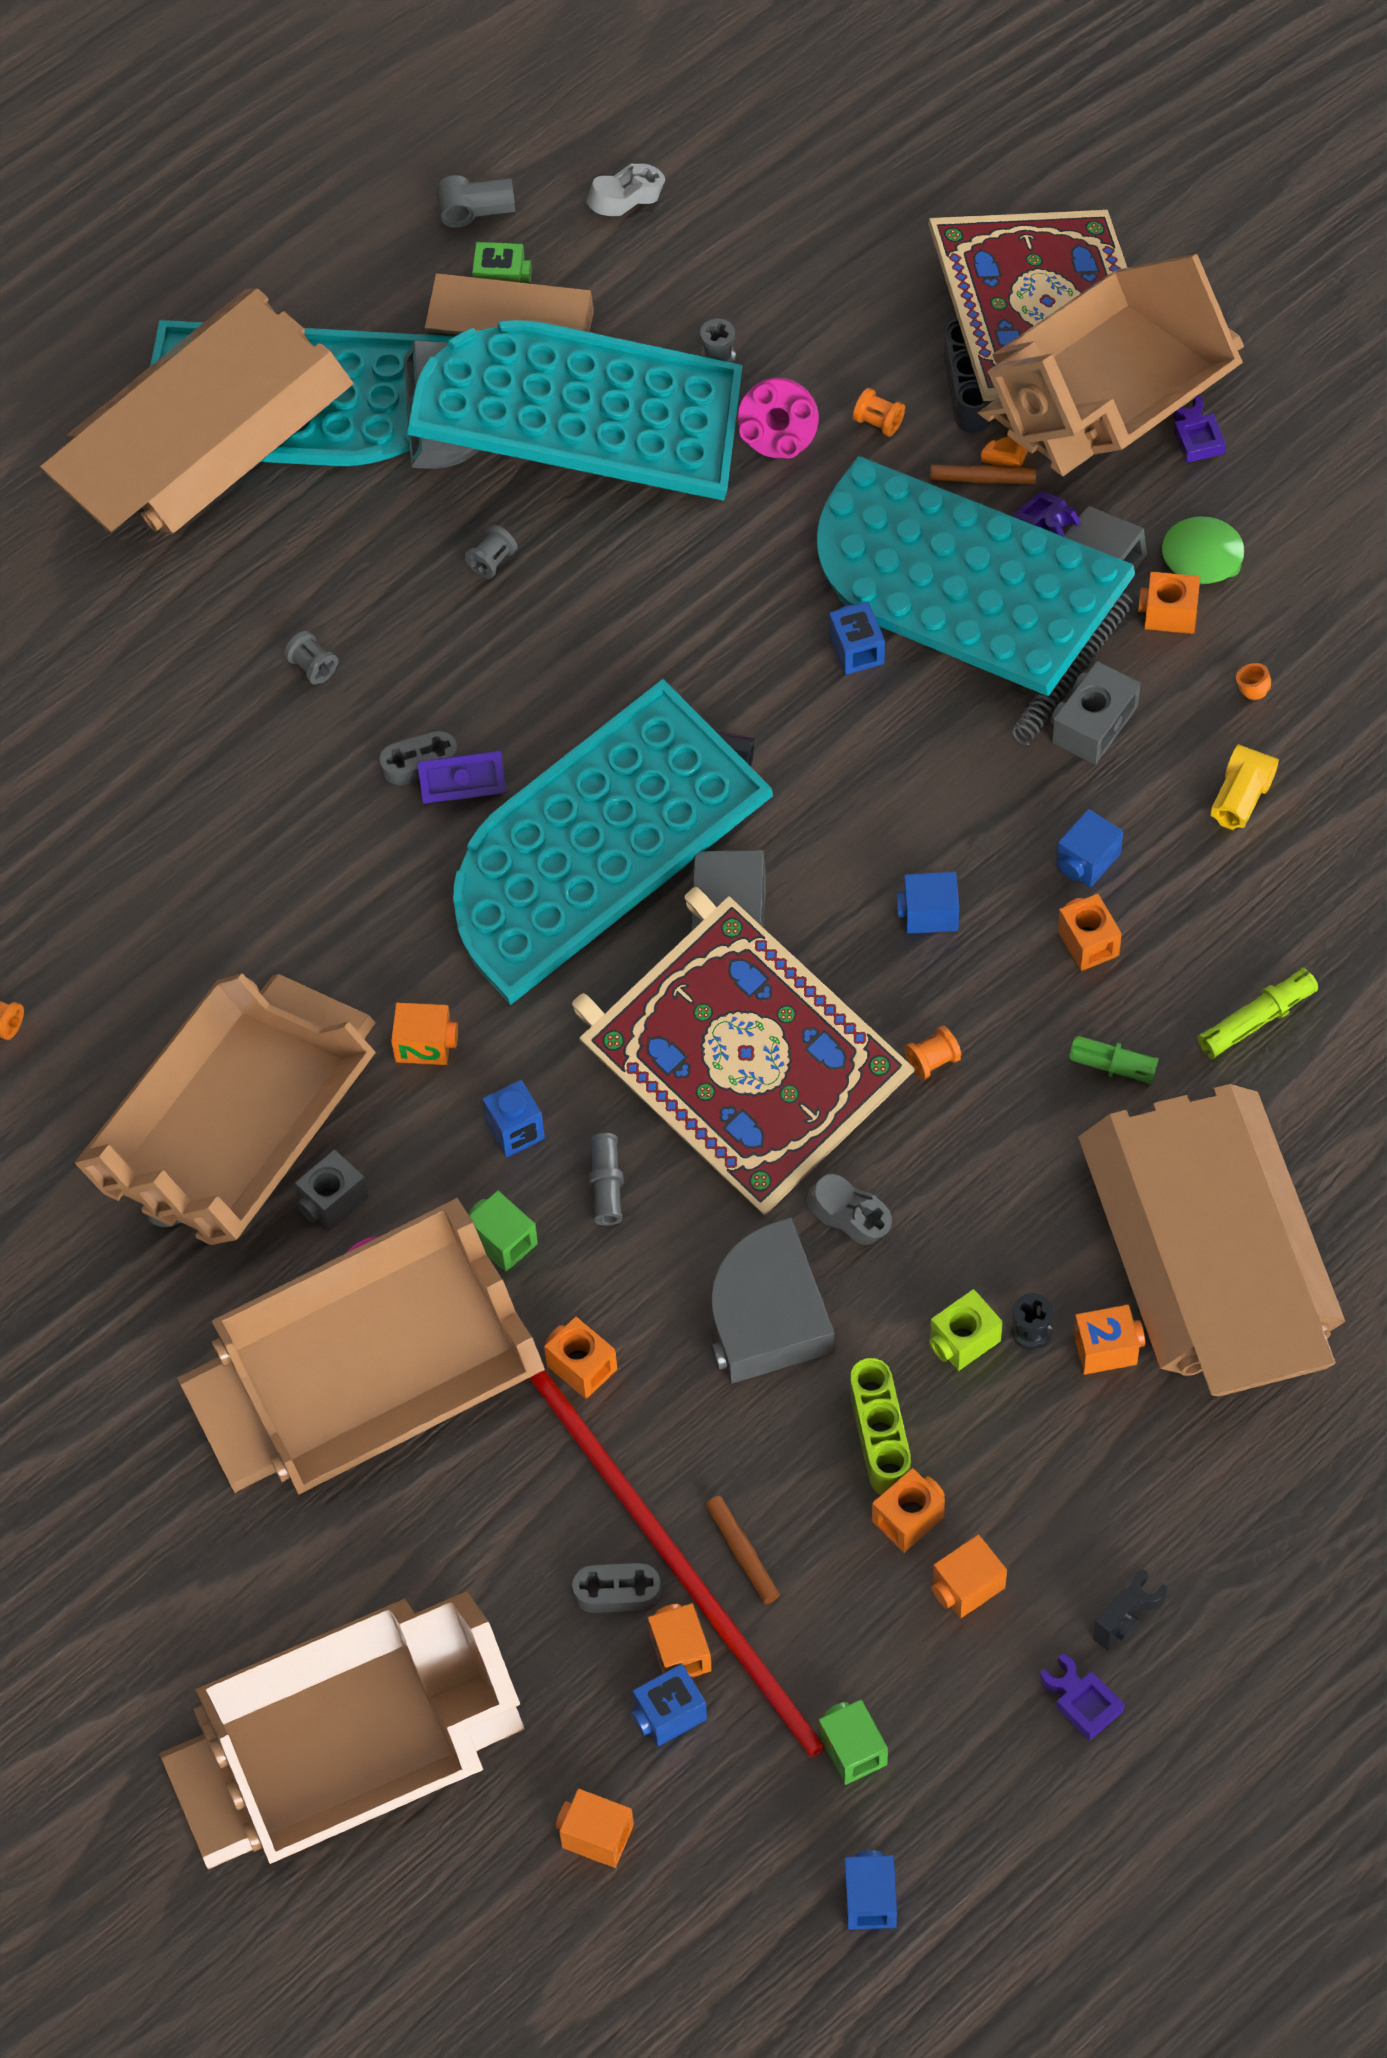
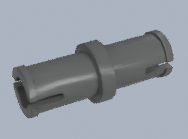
[588,1133,624,1226]

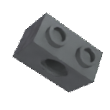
[1050,661,1141,765]

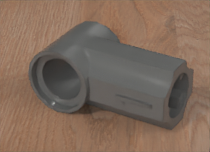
[437,175,516,228]

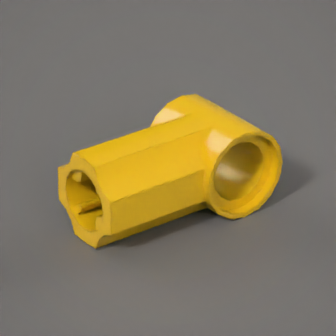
[1211,744,1279,830]

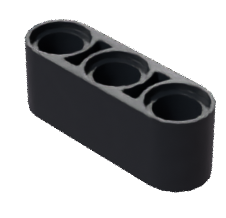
[944,318,992,433]

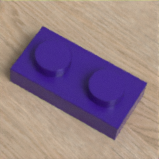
[417,750,506,804]

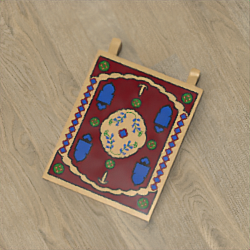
[928,210,1127,401]
[572,887,915,1216]

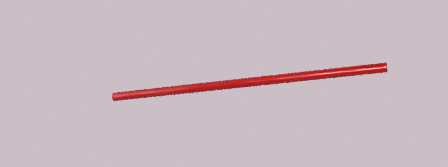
[529,1370,825,1758]

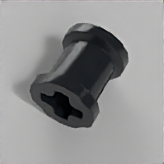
[1011,1293,1054,1350]

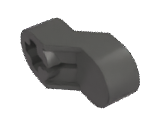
[806,1174,892,1245]

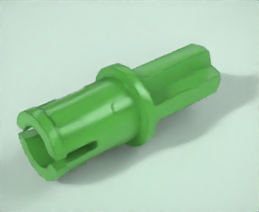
[1069,1036,1159,1085]

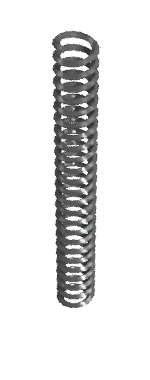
[1012,592,1134,745]

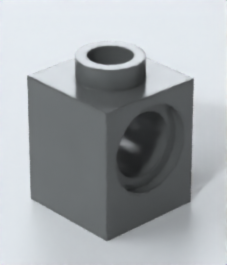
[295,1149,369,1231]

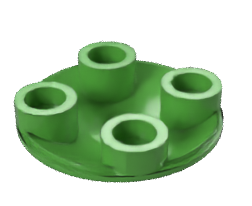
[1162,516,1244,584]

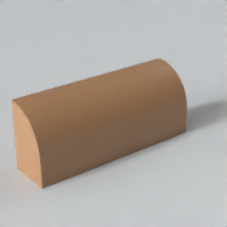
[425,273,594,336]

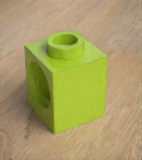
[929,1289,1002,1371]

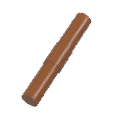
[930,465,1036,485]
[705,1496,780,1604]

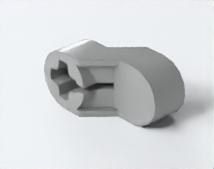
[586,163,665,216]

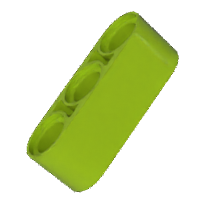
[851,1358,911,1495]

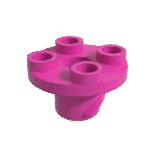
[738,378,819,459]

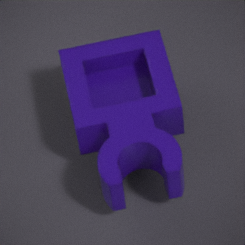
[1172,395,1226,463]
[1012,491,1081,537]
[1040,1653,1125,1741]

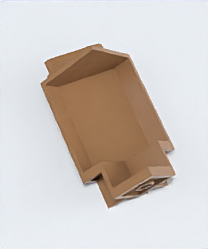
[977,253,1244,476]
[159,1591,525,1870]

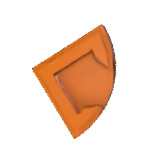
[981,436,1028,468]

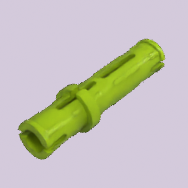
[1197,967,1318,1059]

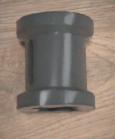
[700,318,736,363]
[465,525,518,579]
[284,631,339,685]

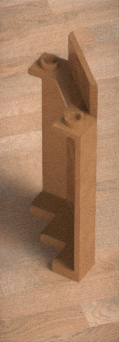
[40,288,354,534]
[74,973,377,1245]
[1078,1084,1346,1397]
[177,1198,545,1495]

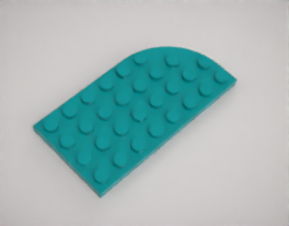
[150,320,455,466]
[407,320,743,501]
[817,456,1135,696]
[453,679,773,1005]

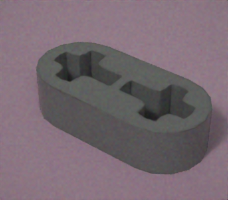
[380,731,458,785]
[572,1563,662,1613]

